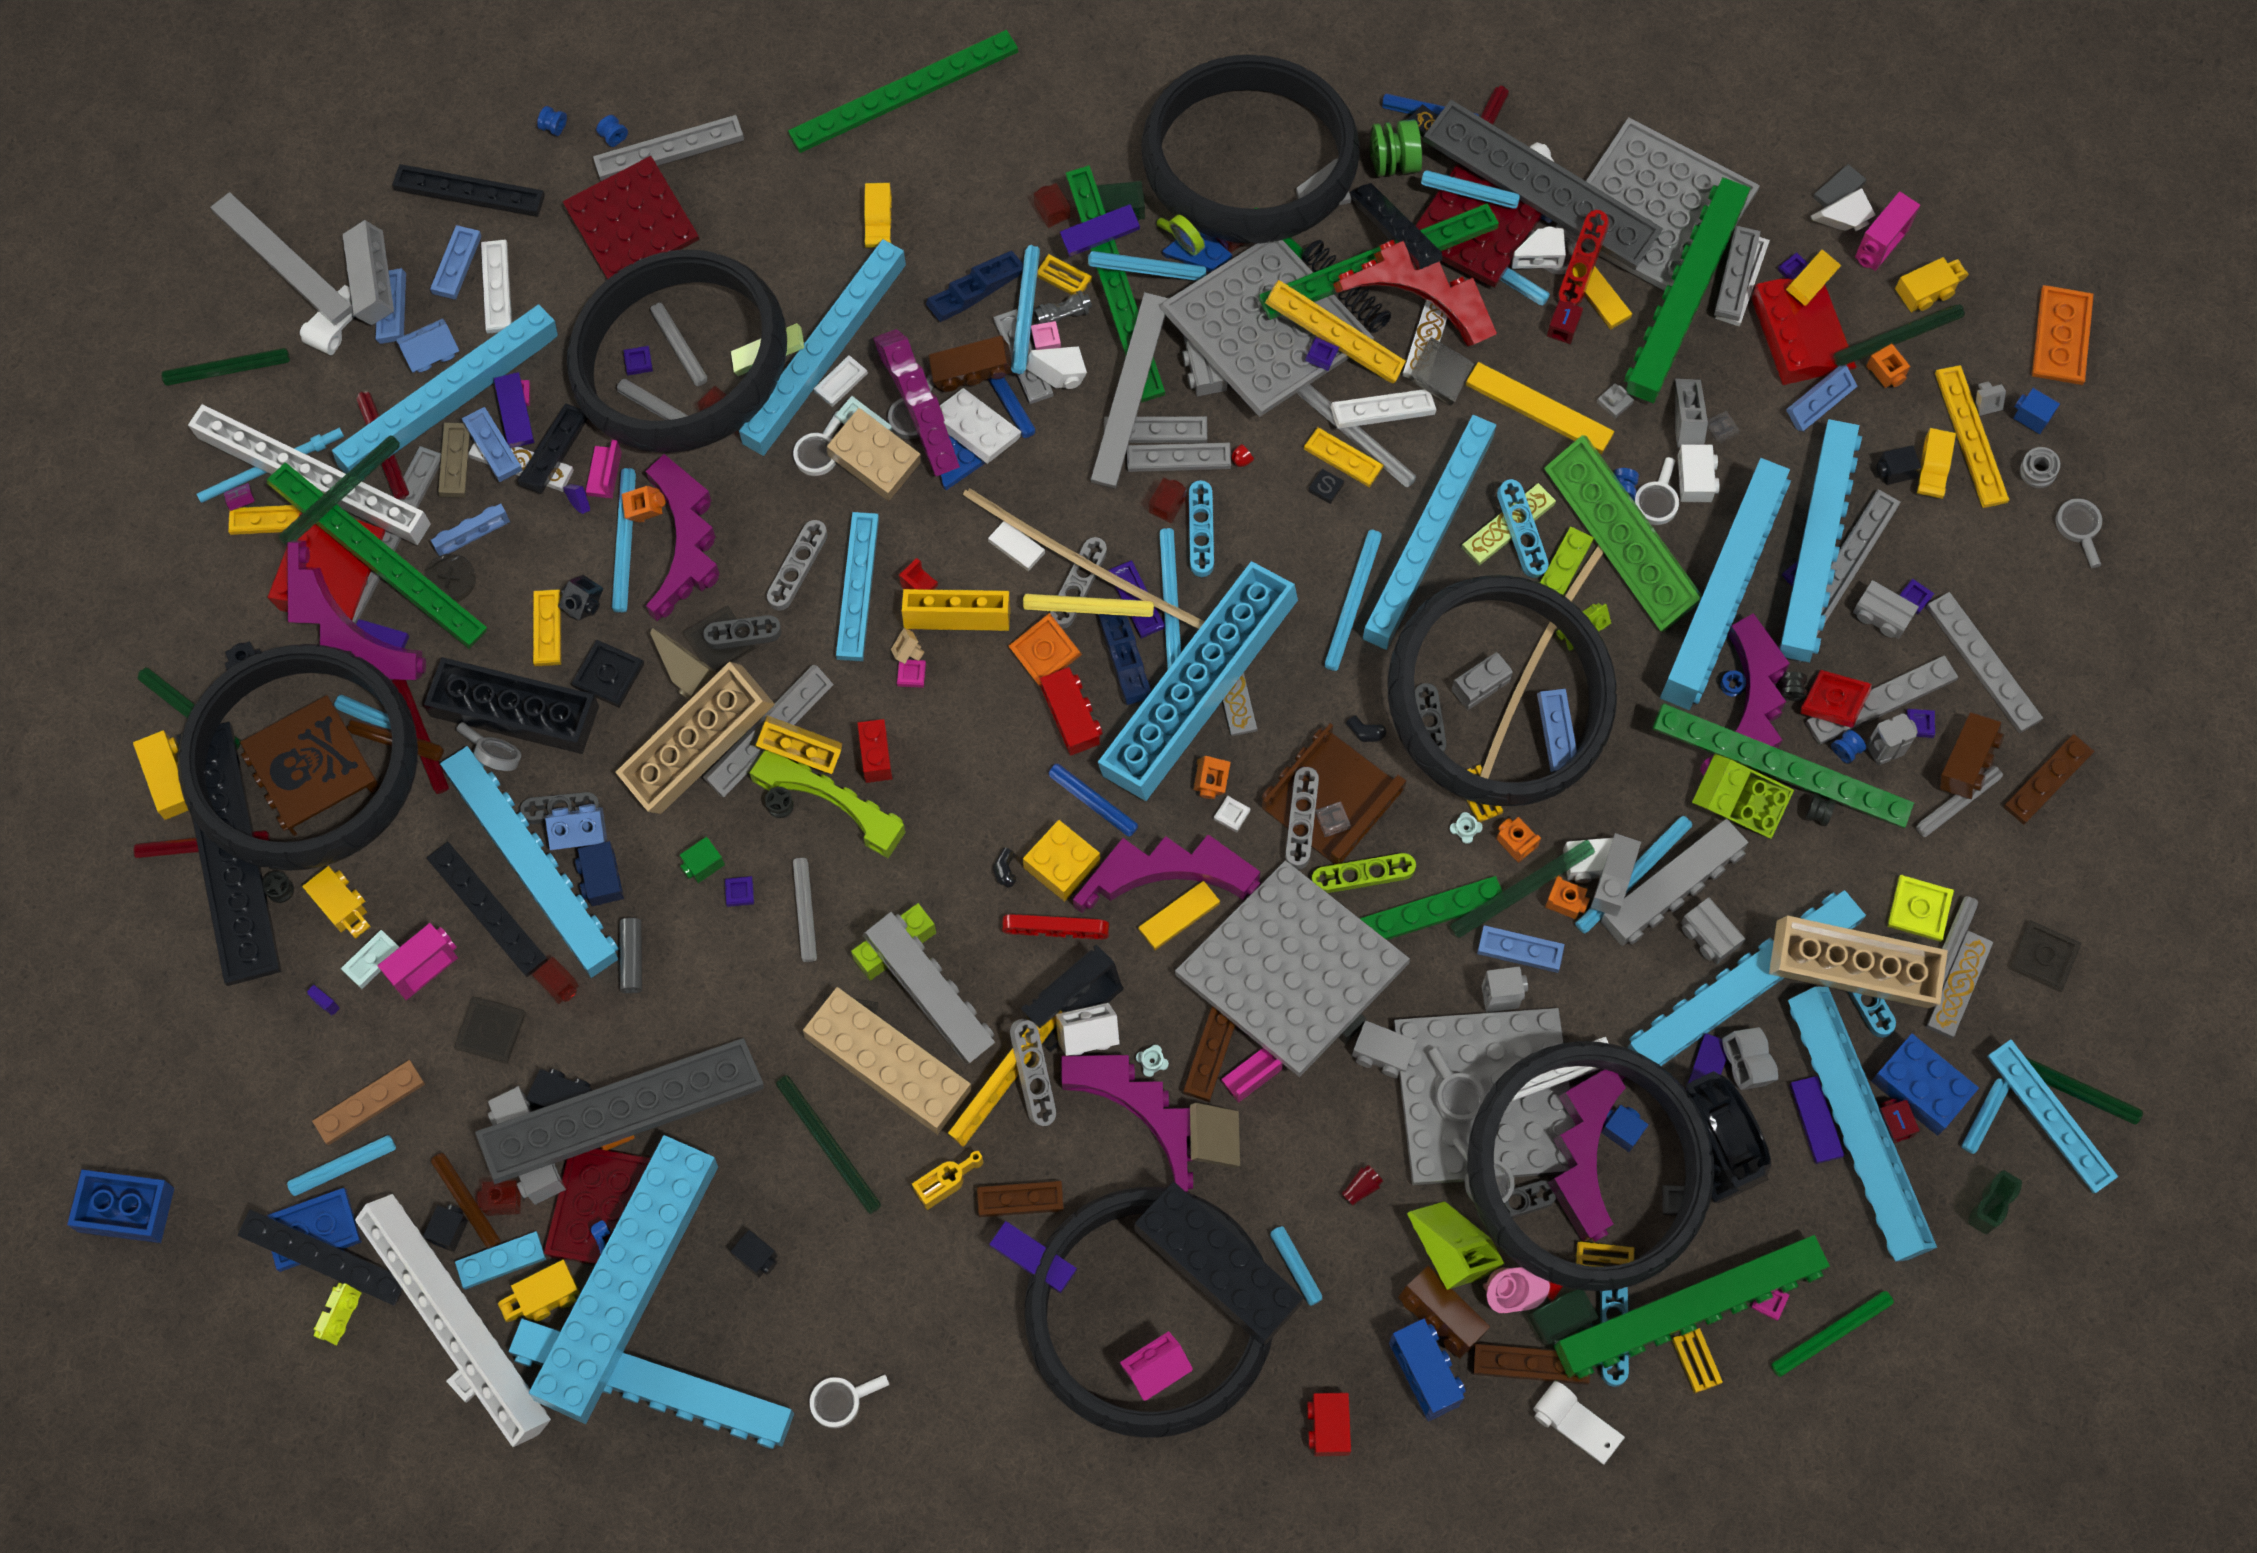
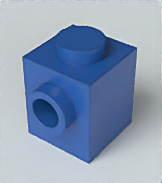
[2013,388,2060,434]
[1601,1105,1649,1152]

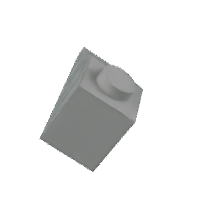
[1675,379,1708,448]
[1590,833,1641,917]

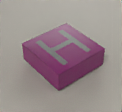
[224,483,255,511]

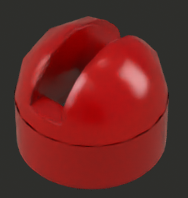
[1232,444,1254,467]

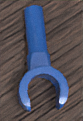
[591,1220,610,1255]

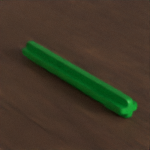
[1771,1291,1894,1377]

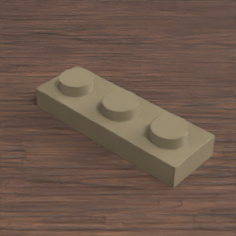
[438,423,471,498]

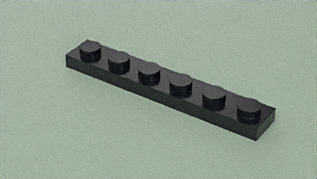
[392,164,545,217]
[1349,183,1443,269]
[427,842,548,978]
[237,1209,403,1306]

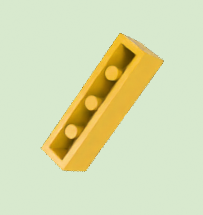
[902,589,1011,631]

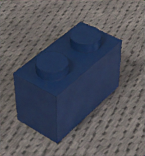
[575,841,624,907]

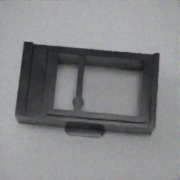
[1021,944,1124,1052]

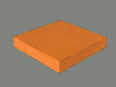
[1009,613,1082,686]

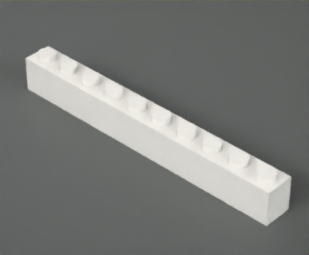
[188,404,431,545]
[355,1194,551,1447]

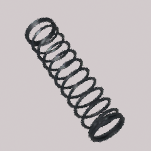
[1302,240,1392,333]

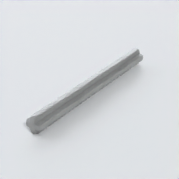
[1297,384,1416,487]

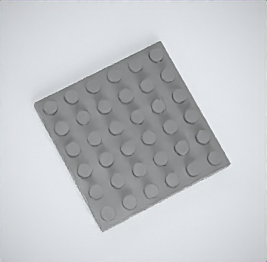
[1556,117,1760,291]
[1160,240,1374,417]
[1175,860,1410,1077]
[1393,1008,1575,1185]

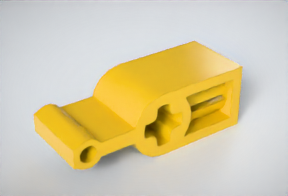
[865,183,892,248]
[1917,428,1956,499]
[912,1151,984,1210]

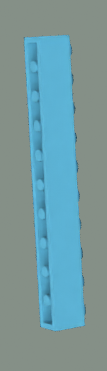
[739,239,906,456]
[332,304,558,480]
[1363,415,1496,650]
[1780,419,1862,663]
[440,746,619,978]
[1628,890,1866,1066]
[1788,987,1937,1262]
[508,1319,794,1449]

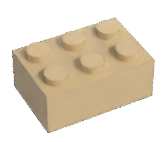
[827,408,921,501]

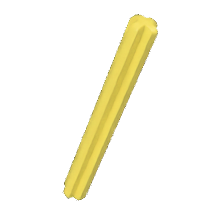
[1023,594,1154,617]

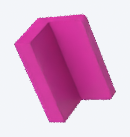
[586,440,622,498]
[1221,1048,1283,1103]
[1120,1331,1193,1401]

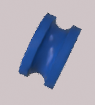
[1720,671,1746,697]

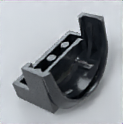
[1686,1071,1771,1204]

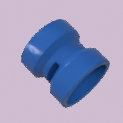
[1613,468,1639,501]

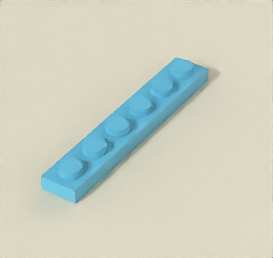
[836,512,879,661]
[1987,1039,2118,1194]

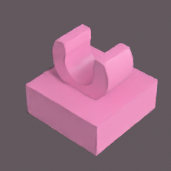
[1031,321,1061,350]

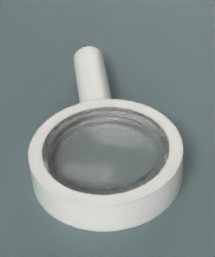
[793,411,841,476]
[1634,457,1679,525]
[810,1375,889,1428]

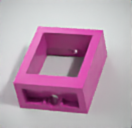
[1855,191,1920,271]
[377,923,458,1000]

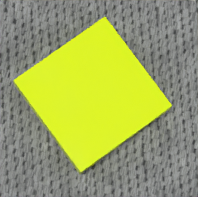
[1887,875,1954,942]

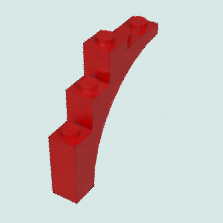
[1333,240,1497,347]

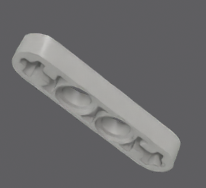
[767,520,827,611]
[1050,537,1107,629]
[1285,767,1319,870]
[1010,1019,1056,1126]

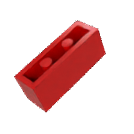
[1040,667,1103,756]

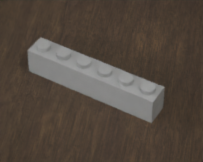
[1601,818,1749,946]
[862,912,995,1065]

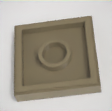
[1190,1103,1240,1168]

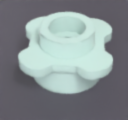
[1450,812,1482,844]
[1136,1045,1169,1077]

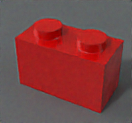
[858,719,893,783]
[1307,1393,1351,1456]

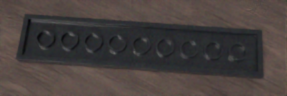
[176,722,282,986]

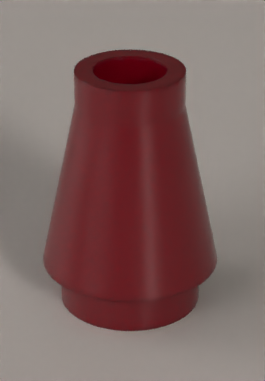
[1341,1165,1383,1206]

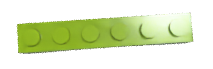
[750,750,905,858]

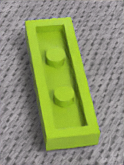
[1540,526,1594,595]

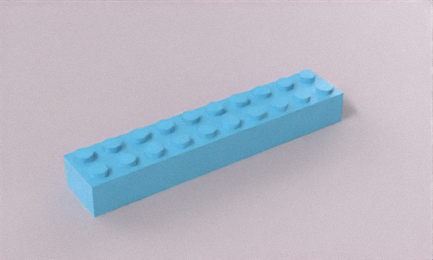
[1660,458,1791,710]
[1098,561,1298,801]
[529,1135,718,1424]

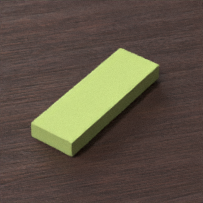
[731,323,804,376]

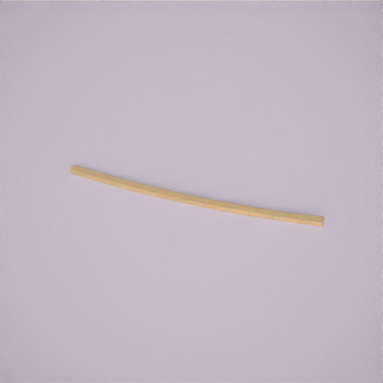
[963,488,1205,629]
[1480,545,1604,779]

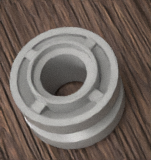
[2020,447,2060,488]

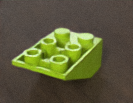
[1692,754,1794,839]
[1407,1202,1504,1290]

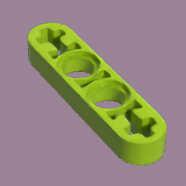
[1311,853,1416,893]

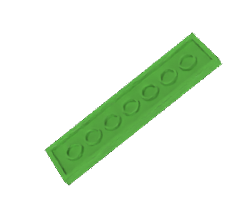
[1544,435,1702,631]

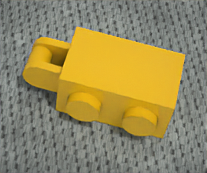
[1895,257,1969,312]
[302,866,371,939]
[498,1260,581,1322]

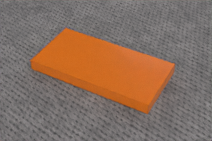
[2032,285,2094,385]

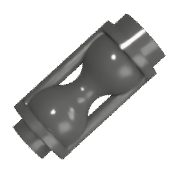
[1034,290,1092,324]

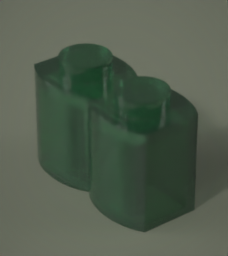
[1969,1170,2022,1235]

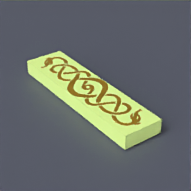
[1461,483,1556,566]

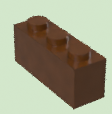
[929,335,1013,392]
[1940,712,2004,800]
[1398,1266,1490,1359]

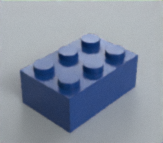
[1871,1034,1979,1136]
[67,1170,174,1243]
[1389,1319,1466,1422]

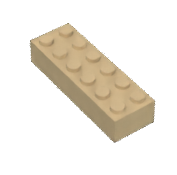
[616,662,775,814]
[1769,916,1948,1008]
[803,987,971,1135]

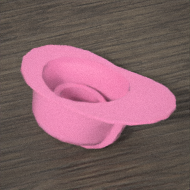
[1483,1267,1550,1313]

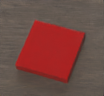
[1801,670,1872,728]

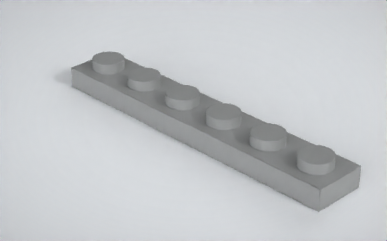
[593,115,744,181]
[1926,592,2043,734]
[1806,655,1958,745]
[703,665,834,797]

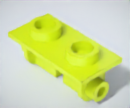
[313,1283,362,1346]

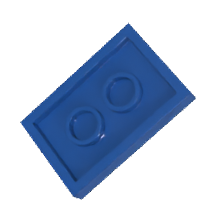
[267,1188,362,1272]

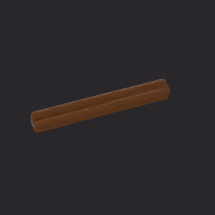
[347,718,444,761]
[431,1153,501,1249]

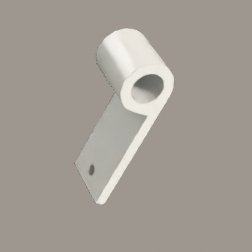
[300,285,355,355]
[1533,1381,1625,1465]

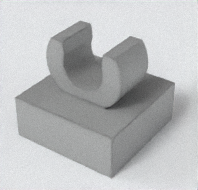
[1975,382,2006,416]
[1597,383,1634,419]

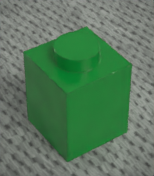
[680,836,725,883]

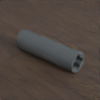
[620,918,642,994]

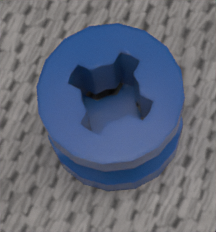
[537,106,567,136]
[596,115,628,147]
[1831,730,1866,764]

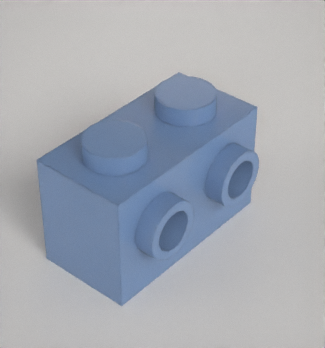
[396,319,459,372]
[545,804,607,850]

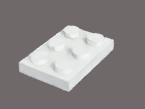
[940,388,1021,464]

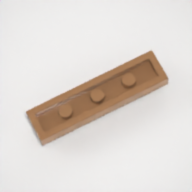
[312,1060,425,1145]

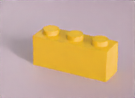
[756,715,842,774]
[133,730,189,820]

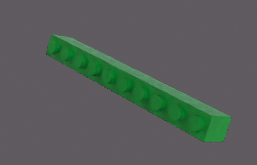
[1624,177,1751,404]
[1554,1235,1830,1379]

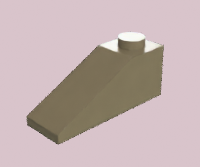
[650,629,718,700]

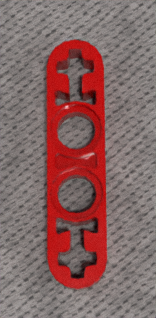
[1559,210,1610,305]
[1002,915,1109,940]

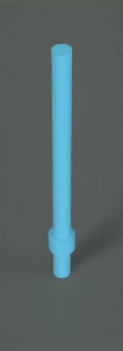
[197,427,344,503]

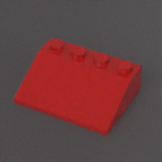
[1751,279,1856,385]
[268,512,385,620]

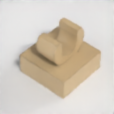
[891,628,924,664]

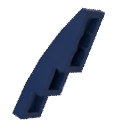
[926,250,1023,322]
[1098,614,1152,705]

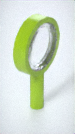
[1157,215,1205,255]

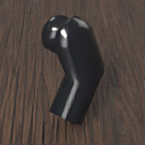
[1346,715,1387,742]
[993,847,1016,888]

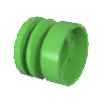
[1369,119,1422,177]

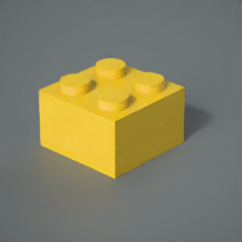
[1023,820,1100,902]

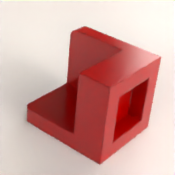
[899,558,938,590]

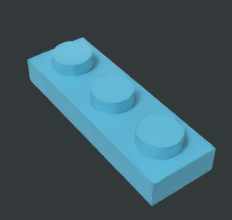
[455,1231,546,1289]

